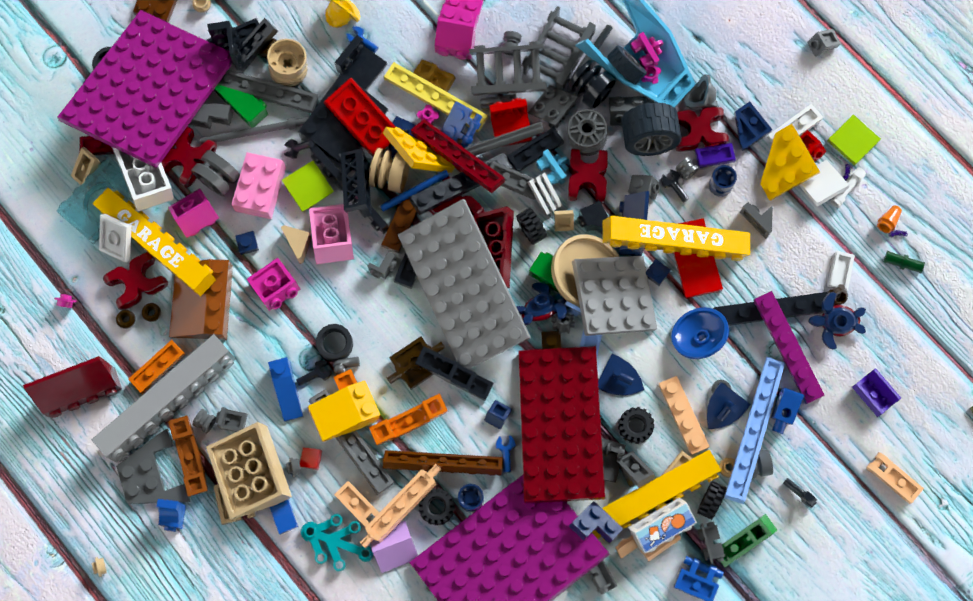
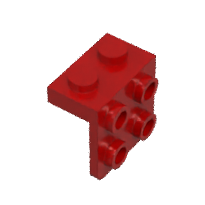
[489,98,532,147]

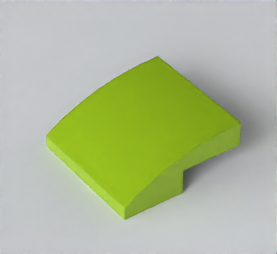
[281,160,334,212]

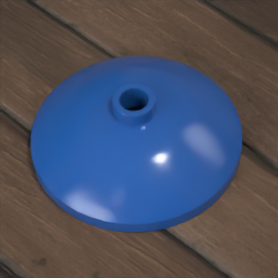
[671,307,729,359]

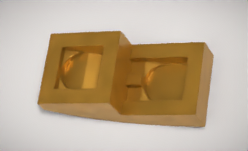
[413,59,456,92]

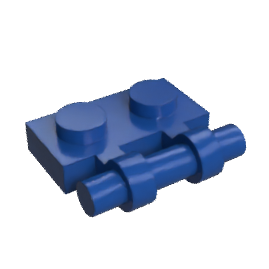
[441,102,482,148]
[674,556,724,601]

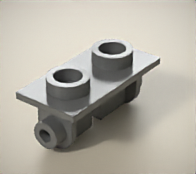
[697,521,725,565]
[588,561,617,595]

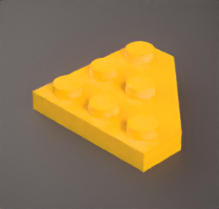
[760,124,820,201]
[383,127,455,173]

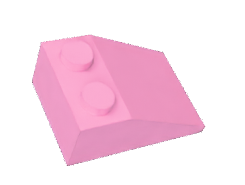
[309,204,354,264]

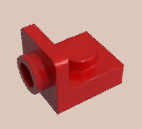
[800,130,826,162]

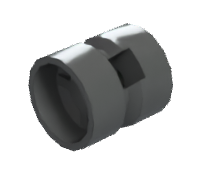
[752,450,773,478]

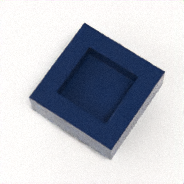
[235,231,259,255]
[645,259,671,286]

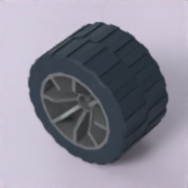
[621,102,682,156]

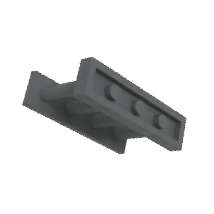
[521,6,596,90]
[469,41,547,96]

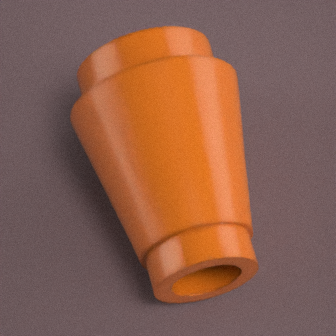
[877,205,902,233]

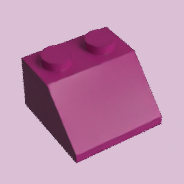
[435,17,475,60]
[168,188,219,238]

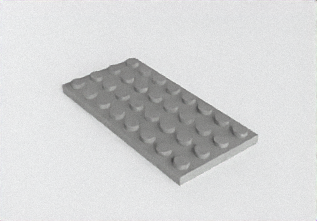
[398,199,531,369]

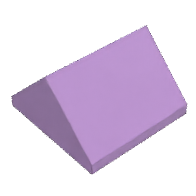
[370,521,418,573]

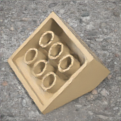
[206,422,292,519]

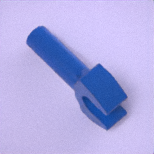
[346,26,379,53]
[496,435,515,473]

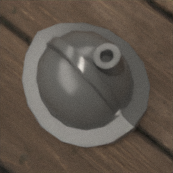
[684,75,718,109]

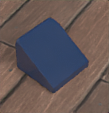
[484,400,512,429]

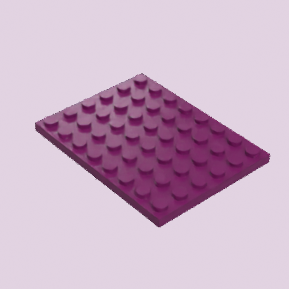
[57,10,233,168]
[409,475,610,601]

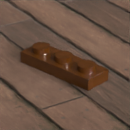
[381,198,417,253]

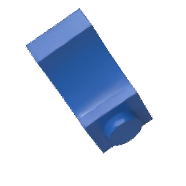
[156,499,186,532]

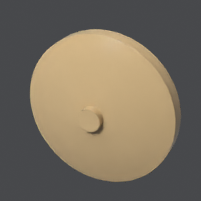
[551,234,619,308]

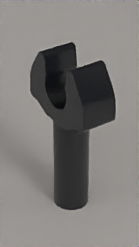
[284,139,314,159]
[661,169,689,203]
[296,360,332,386]
[783,478,817,508]

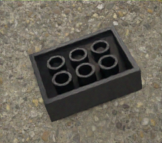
[298,74,388,164]

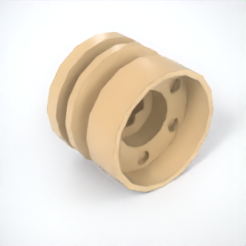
[267,38,307,87]
[369,148,410,193]

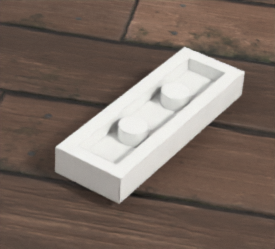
[767,104,823,143]

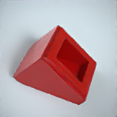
[299,447,322,470]

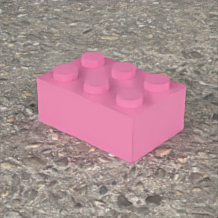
[231,152,286,220]

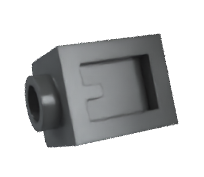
[807,29,841,57]

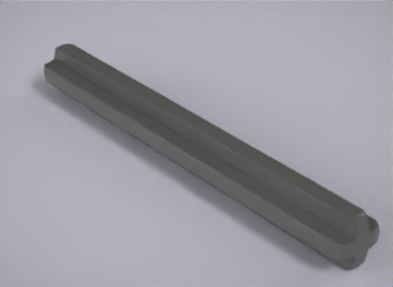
[465,122,544,156]

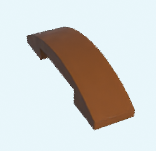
[168,415,208,497]

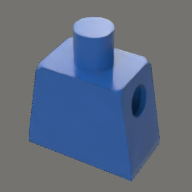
[771,388,804,434]

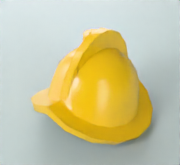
[325,0,360,28]

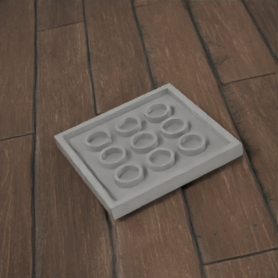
[572,256,657,336]

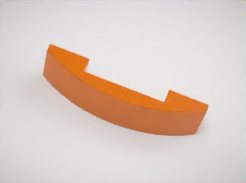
[369,393,448,445]

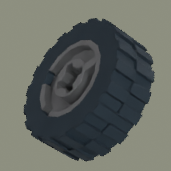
[607,45,647,85]

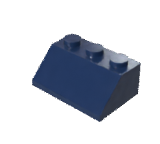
[616,191,650,256]

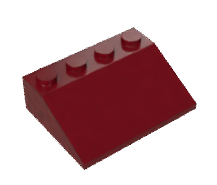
[23,356,122,418]

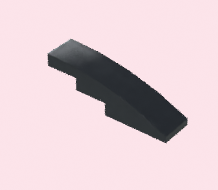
[415,346,494,401]

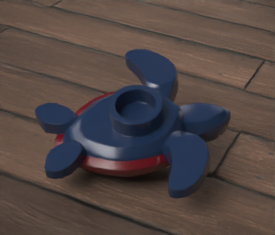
[516,282,567,326]
[808,292,866,350]

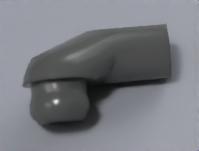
[333,357,360,374]

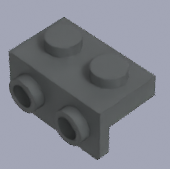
[609,96,647,126]

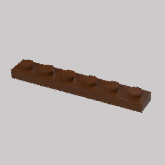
[383,450,503,476]

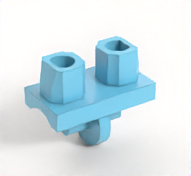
[536,149,569,185]

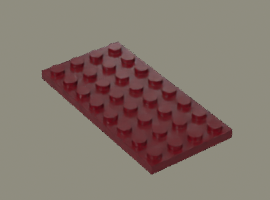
[519,346,605,503]

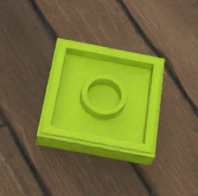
[827,114,881,166]

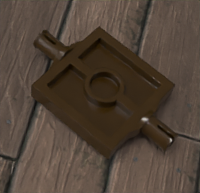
[386,336,445,390]

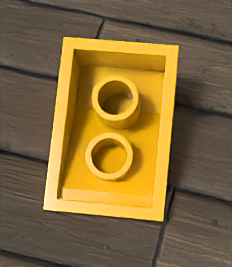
[307,380,380,442]

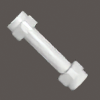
[830,167,866,208]

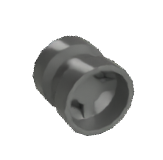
[502,31,521,56]

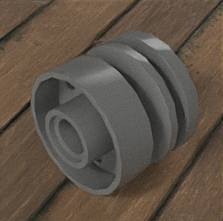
[567,109,607,156]

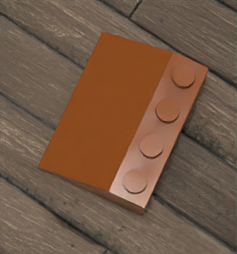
[169,259,233,340]

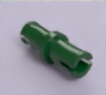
[883,250,925,274]

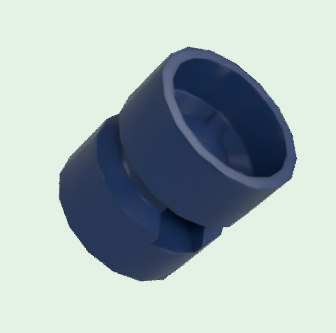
[709,165,737,197]
[458,484,484,512]

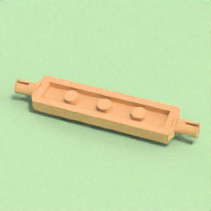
[360,464,441,548]

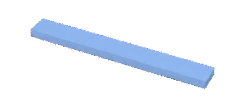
[725,357,785,504]

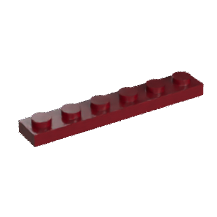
[411,119,505,194]

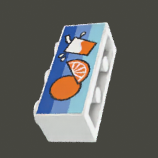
[628,498,697,553]

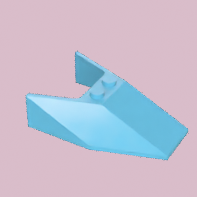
[575,0,696,107]

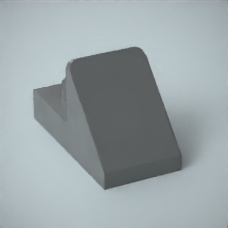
[740,202,773,239]
[616,451,655,488]

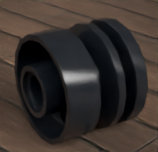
[567,59,616,109]

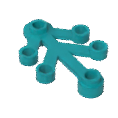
[301,514,374,571]

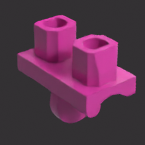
[630,32,664,68]

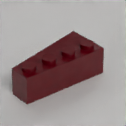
[473,206,514,289]

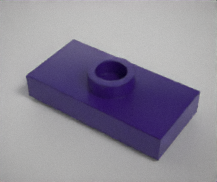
[695,143,736,168]

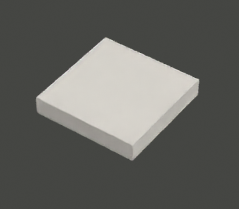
[799,160,849,206]
[99,214,132,262]

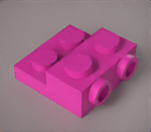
[439,0,483,29]
[247,258,301,311]

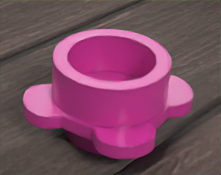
[641,65,661,84]
[417,104,439,124]
[54,294,77,308]

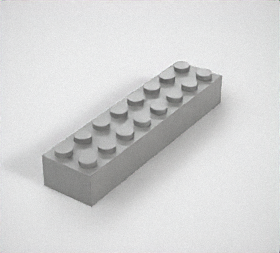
[91,334,236,463]

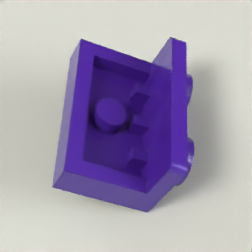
[852,368,901,418]

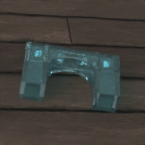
[56,157,134,245]

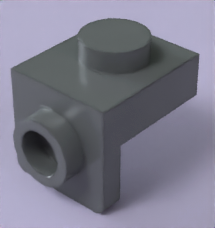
[628,175,660,200]
[368,251,397,279]
[215,407,248,432]

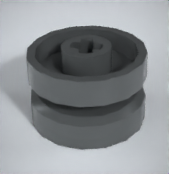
[191,150,240,196]

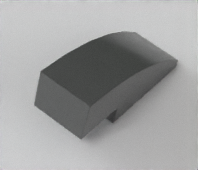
[188,104,233,129]

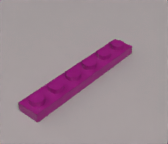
[753,291,825,404]

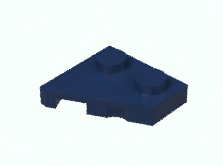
[734,101,773,151]

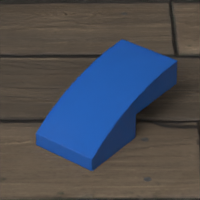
[270,499,299,535]

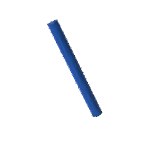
[380,170,449,212]

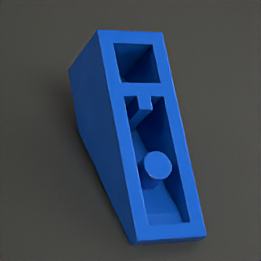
[268,357,304,422]

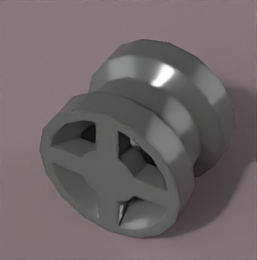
[675,157,699,180]
[192,409,216,433]

